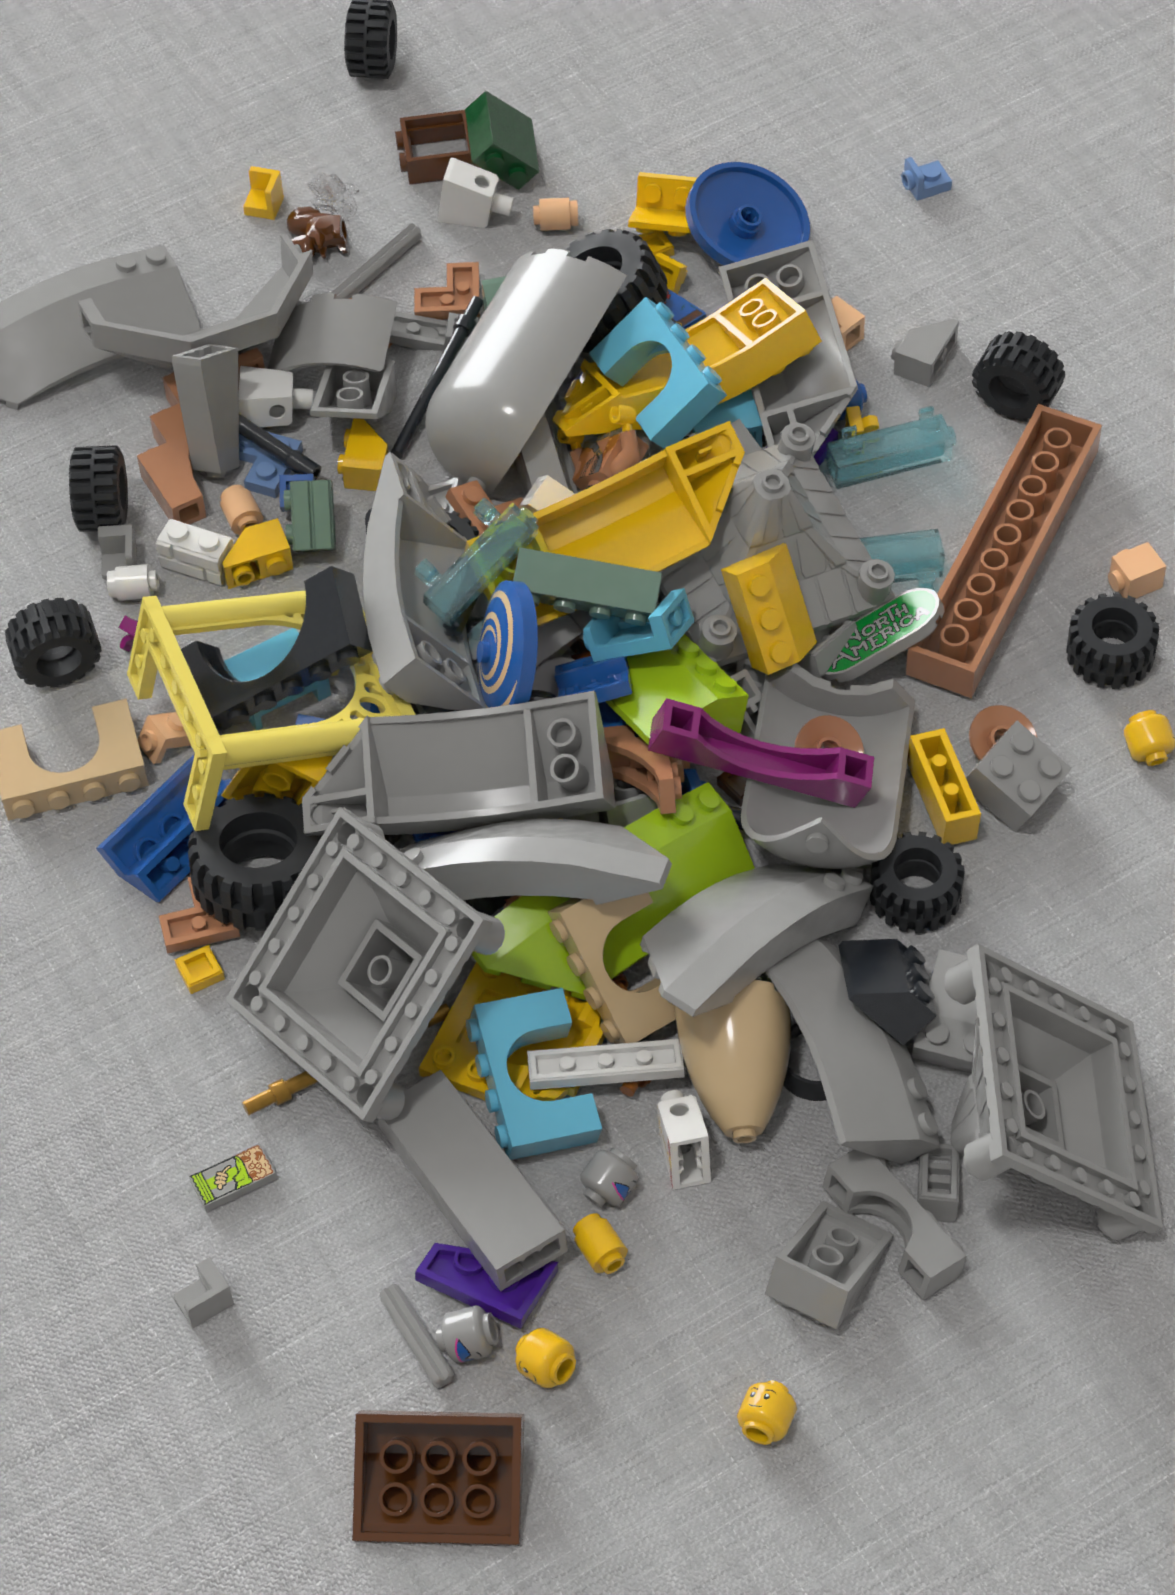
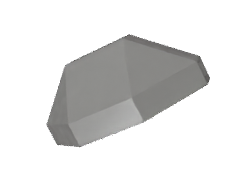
[78,233,313,371]

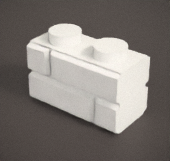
[156,519,234,586]

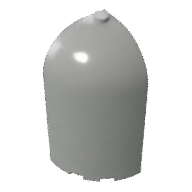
[426,249,627,497]
[741,663,915,869]

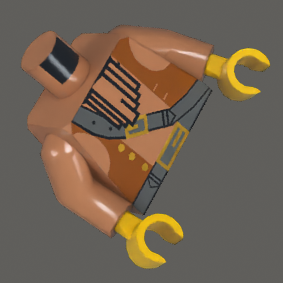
[557,405,649,491]

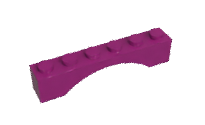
[648,698,874,808]

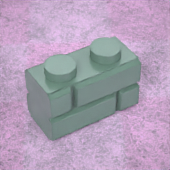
[284,480,336,552]

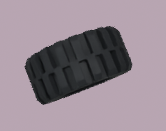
[566,229,668,353]
[188,793,322,931]

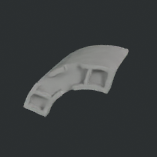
[268,293,398,373]

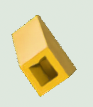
[337,418,388,491]
[222,518,294,589]

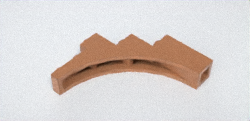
[137,347,265,525]
[603,725,690,814]

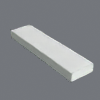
[527,1039,684,1090]

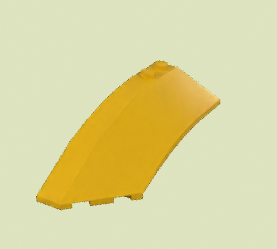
[552,278,822,437]
[464,421,745,627]

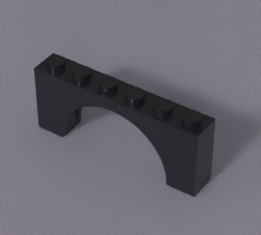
[181,566,373,735]

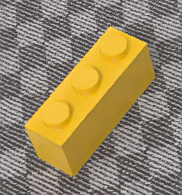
[907,728,981,845]

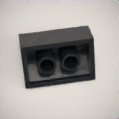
[838,939,937,1046]

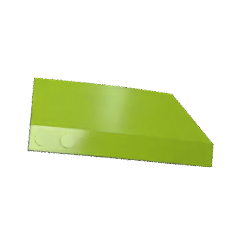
[471,782,755,1000]

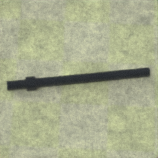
[390,296,483,459]

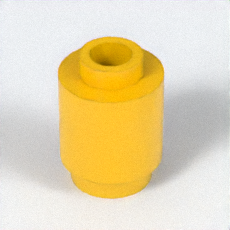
[573,1213,628,1274]

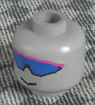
[580,1147,638,1208]
[436,1305,498,1363]

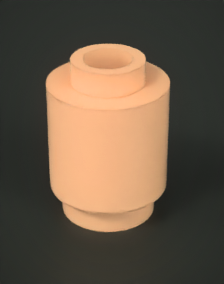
[533,197,578,231]
[220,485,263,535]

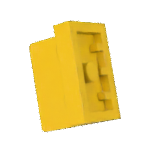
[628,172,697,237]

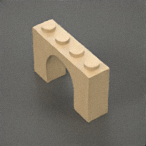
[0,698,149,821]
[548,892,676,1044]

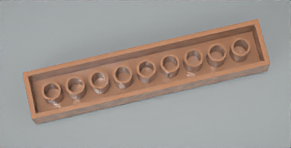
[906,404,1102,698]

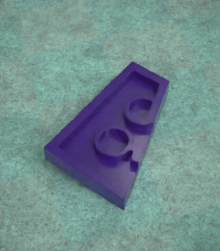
[415,1243,558,1329]

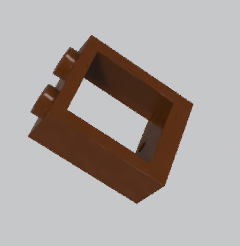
[395,110,482,184]

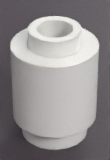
[107,564,159,601]

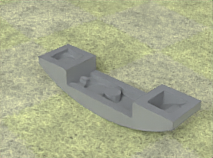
[352,295,480,351]

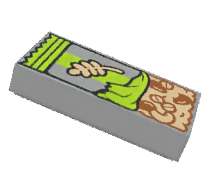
[189,1143,277,1213]

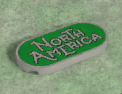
[821,588,944,683]

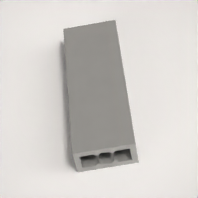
[377,1070,568,1291]

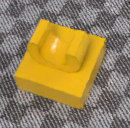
[654,253,688,295]
[845,406,879,455]

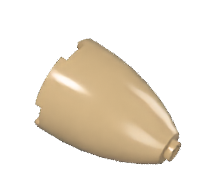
[674,980,791,1143]

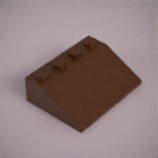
[352,1410,525,1545]

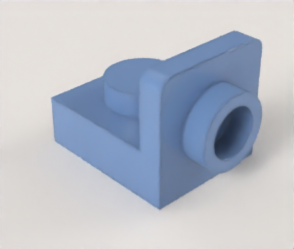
[901,157,952,201]

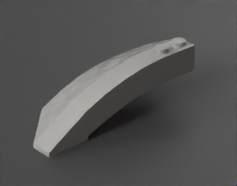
[719,240,858,457]
[640,864,873,1017]

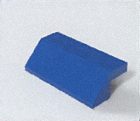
[96,754,232,902]

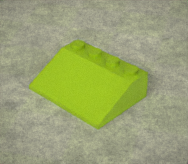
[605,634,749,745]

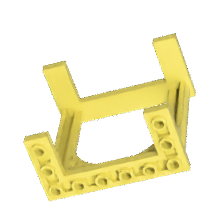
[127,590,416,831]

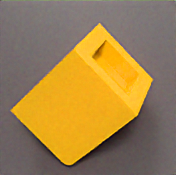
[243,166,284,220]

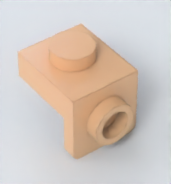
[137,712,191,764]

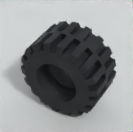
[344,0,397,79]
[972,331,1065,421]
[69,445,128,532]
[1066,593,1159,689]
[5,598,102,688]
[870,831,965,933]

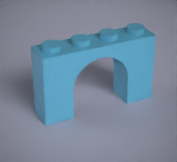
[589,297,727,449]
[466,988,602,1160]

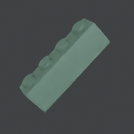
[513,547,662,626]

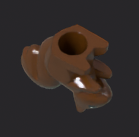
[287,206,348,259]

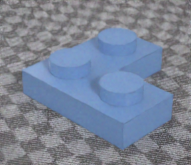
[239,431,303,498]

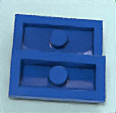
[555,656,632,703]

